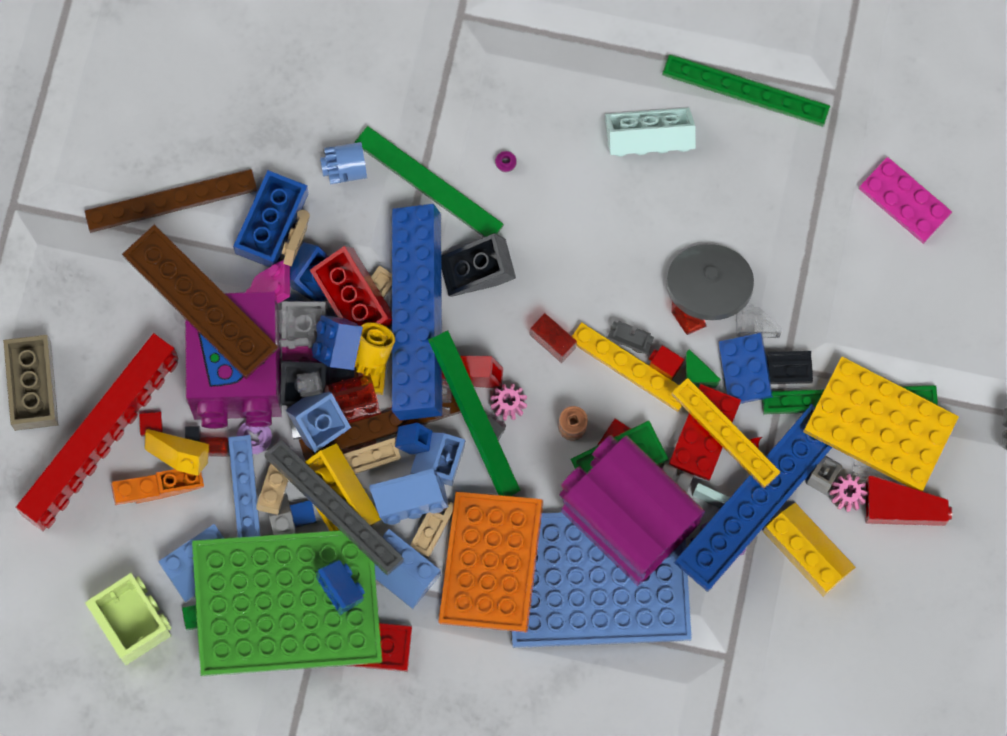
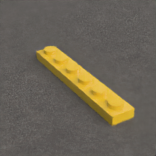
[569,322,682,412]
[671,378,780,488]

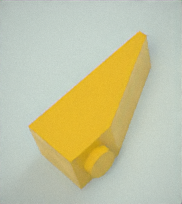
[145,429,209,476]

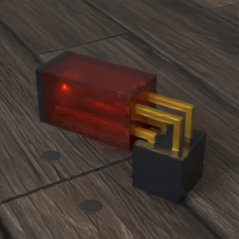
[185,426,230,457]

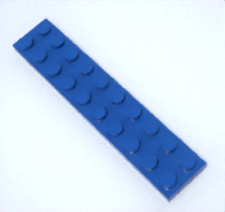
[674,404,832,592]

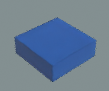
[290,501,317,528]

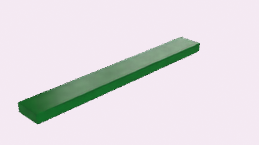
[662,54,830,127]
[354,126,504,237]
[428,330,521,496]
[762,385,938,415]

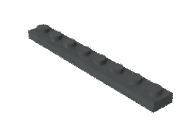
[265,440,404,576]

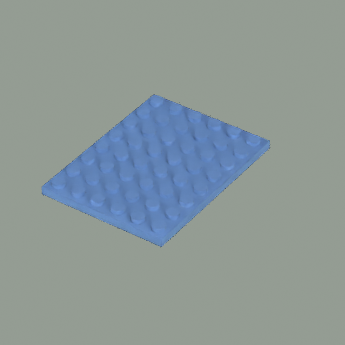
[512,513,692,648]

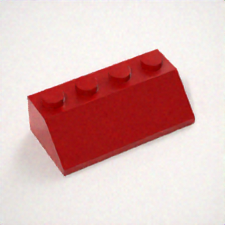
[310,246,392,327]

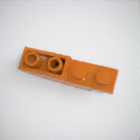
[111,469,204,505]

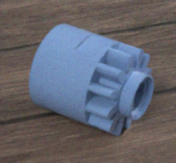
[320,142,367,184]

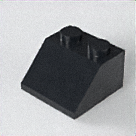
[280,360,328,406]

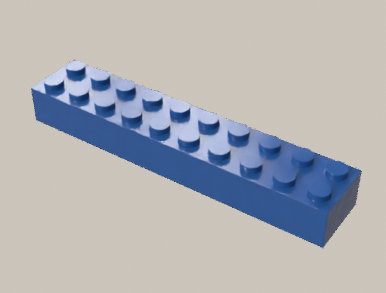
[392,204,442,420]

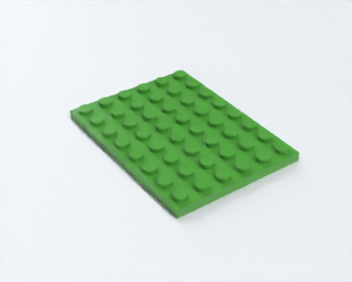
[192,531,382,676]

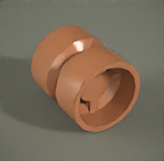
[558,406,588,441]

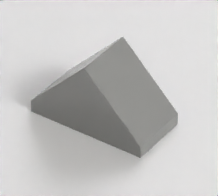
[807,456,842,495]

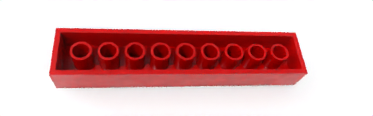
[15,333,179,531]

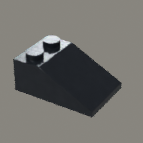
[441,233,516,297]

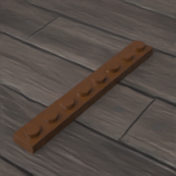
[84,169,257,233]
[299,392,461,462]

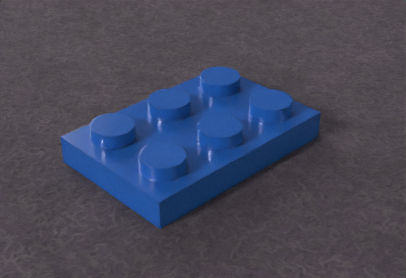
[719,333,773,404]

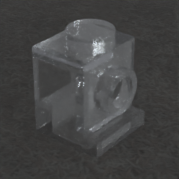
[297,371,323,397]

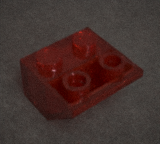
[328,374,381,423]

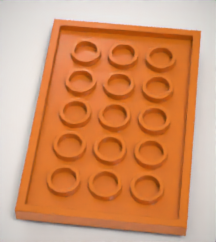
[438,492,544,633]

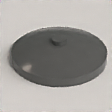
[667,244,754,320]

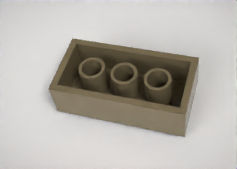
[3,335,59,431]

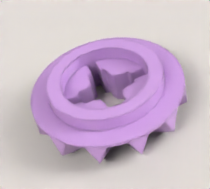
[237,422,272,455]

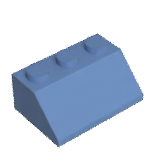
[369,468,449,525]
[158,524,224,602]
[374,529,441,609]

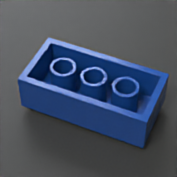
[233,170,309,267]

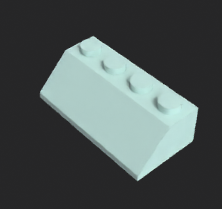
[605,108,696,156]

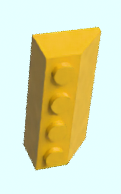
[305,443,382,531]
[763,503,856,597]

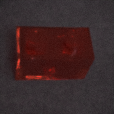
[530,313,577,364]

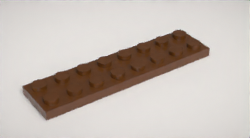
[122,224,279,379]

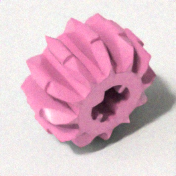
[491,384,527,421]
[829,474,868,512]

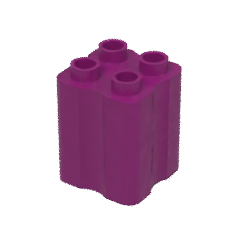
[559,435,705,586]

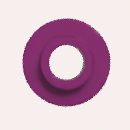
[495,151,517,172]

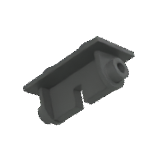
[607,321,654,355]

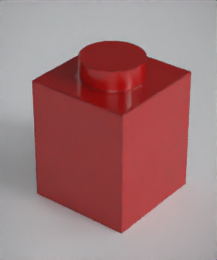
[648,345,684,380]

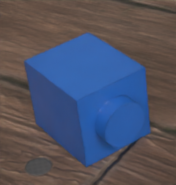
[395,423,433,455]

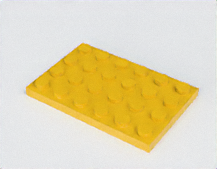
[803,356,959,491]

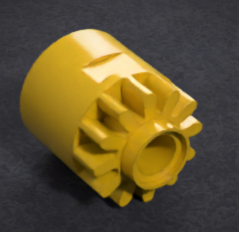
[355,323,395,376]

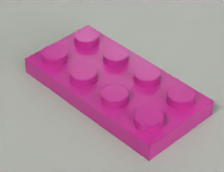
[859,157,952,244]

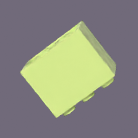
[85,573,171,665]

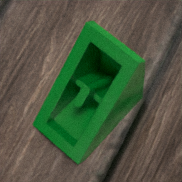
[685,349,721,388]

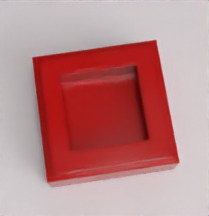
[139,412,163,437]

